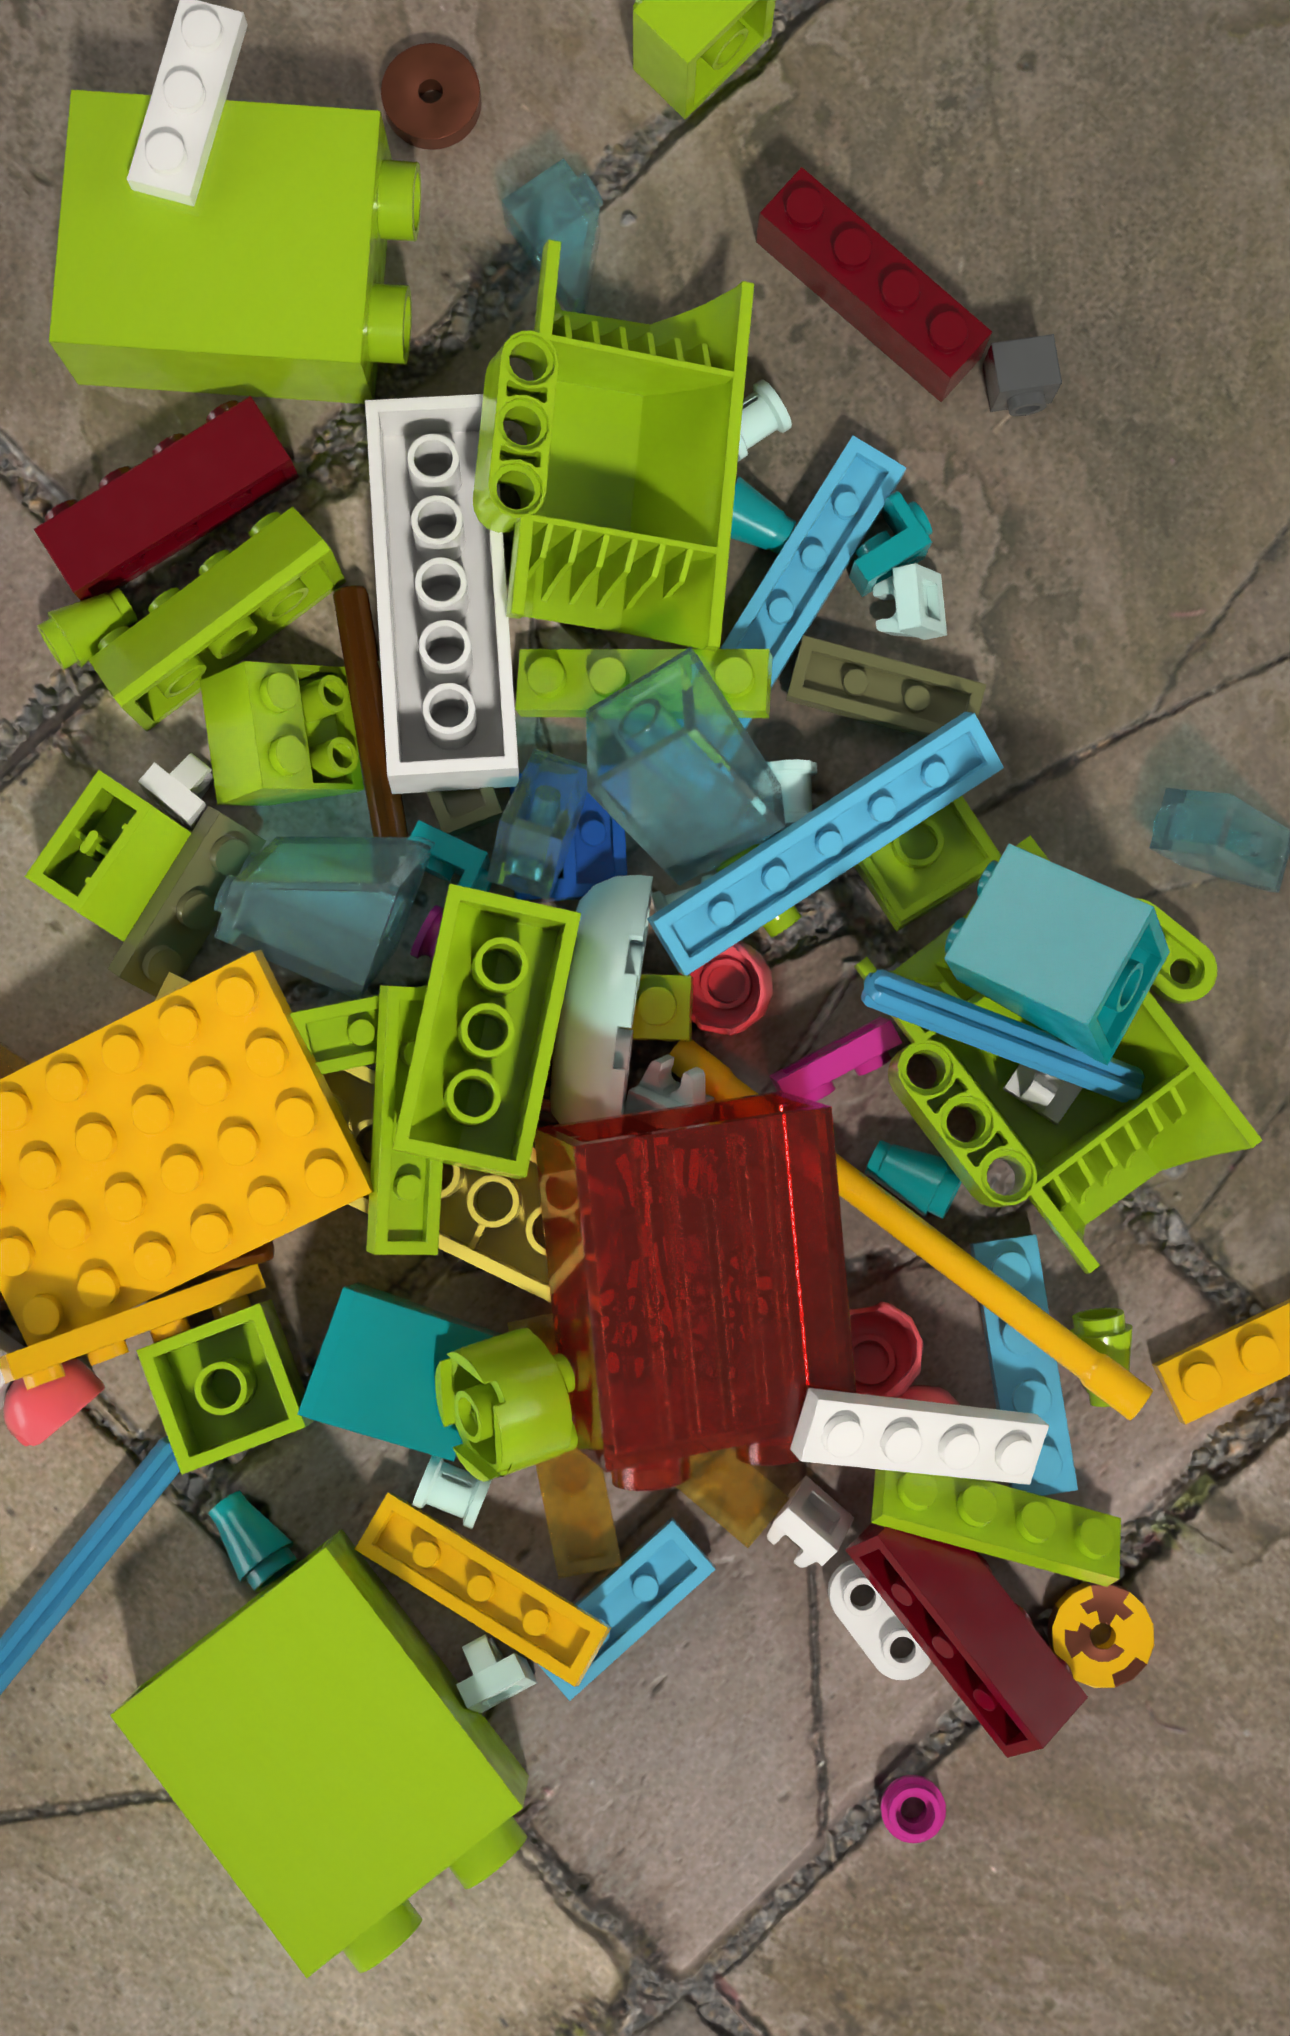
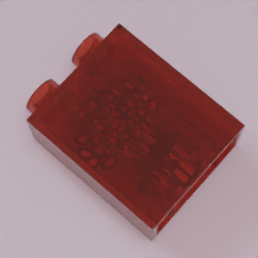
[534,1091,856,1491]

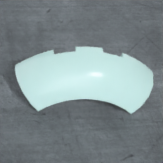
[550,875,653,1146]

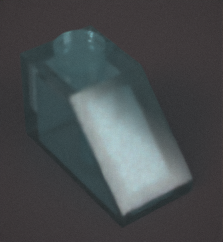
[502,158,603,314]
[487,748,595,900]
[1150,788,1290,893]

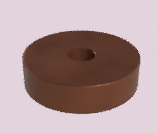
[381,43,482,150]

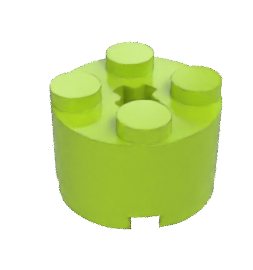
[435,1328,578,1482]

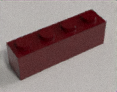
[756,167,992,402]
[34,396,299,601]
[845,1523,1088,1758]

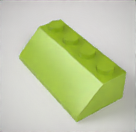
[88,506,346,731]
[392,884,581,1179]

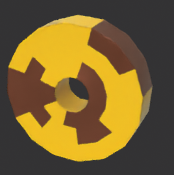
[1048,1581,1154,1688]

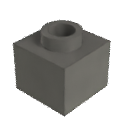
[982,334,1062,416]

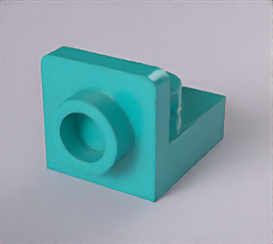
[849,491,933,597]
[407,820,495,892]

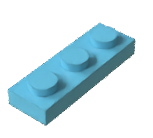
[538,1517,716,1701]

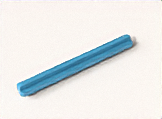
[861,969,1145,1103]
[0,1436,180,1695]

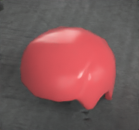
[679,941,773,1036]
[824,1302,923,1398]
[3,1358,105,1446]

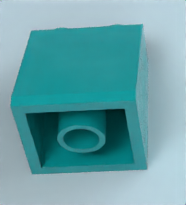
[944,843,1170,1066]
[297,1282,502,1461]

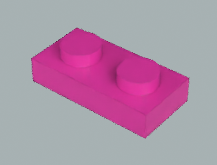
[769,1016,902,1106]

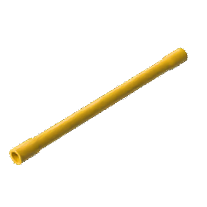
[669,1040,1153,1421]

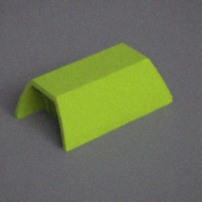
[473,239,754,651]
[854,835,1263,1274]

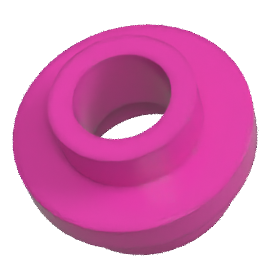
[880,1775,946,1843]

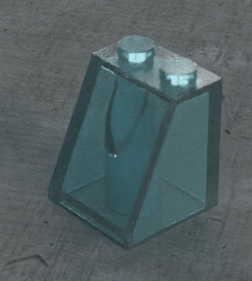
[586,648,785,886]
[214,836,435,999]

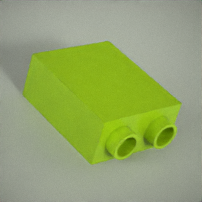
[49,90,421,404]
[110,1529,529,1978]

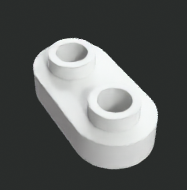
[828,1560,931,1680]

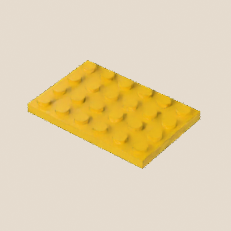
[0,950,373,1346]

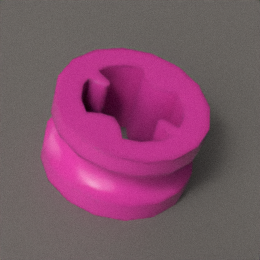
[410,905,444,961]

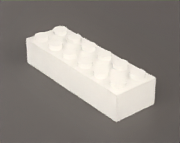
[365,394,519,794]

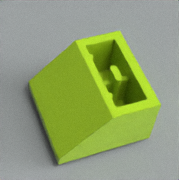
[200,661,364,806]
[24,770,191,942]

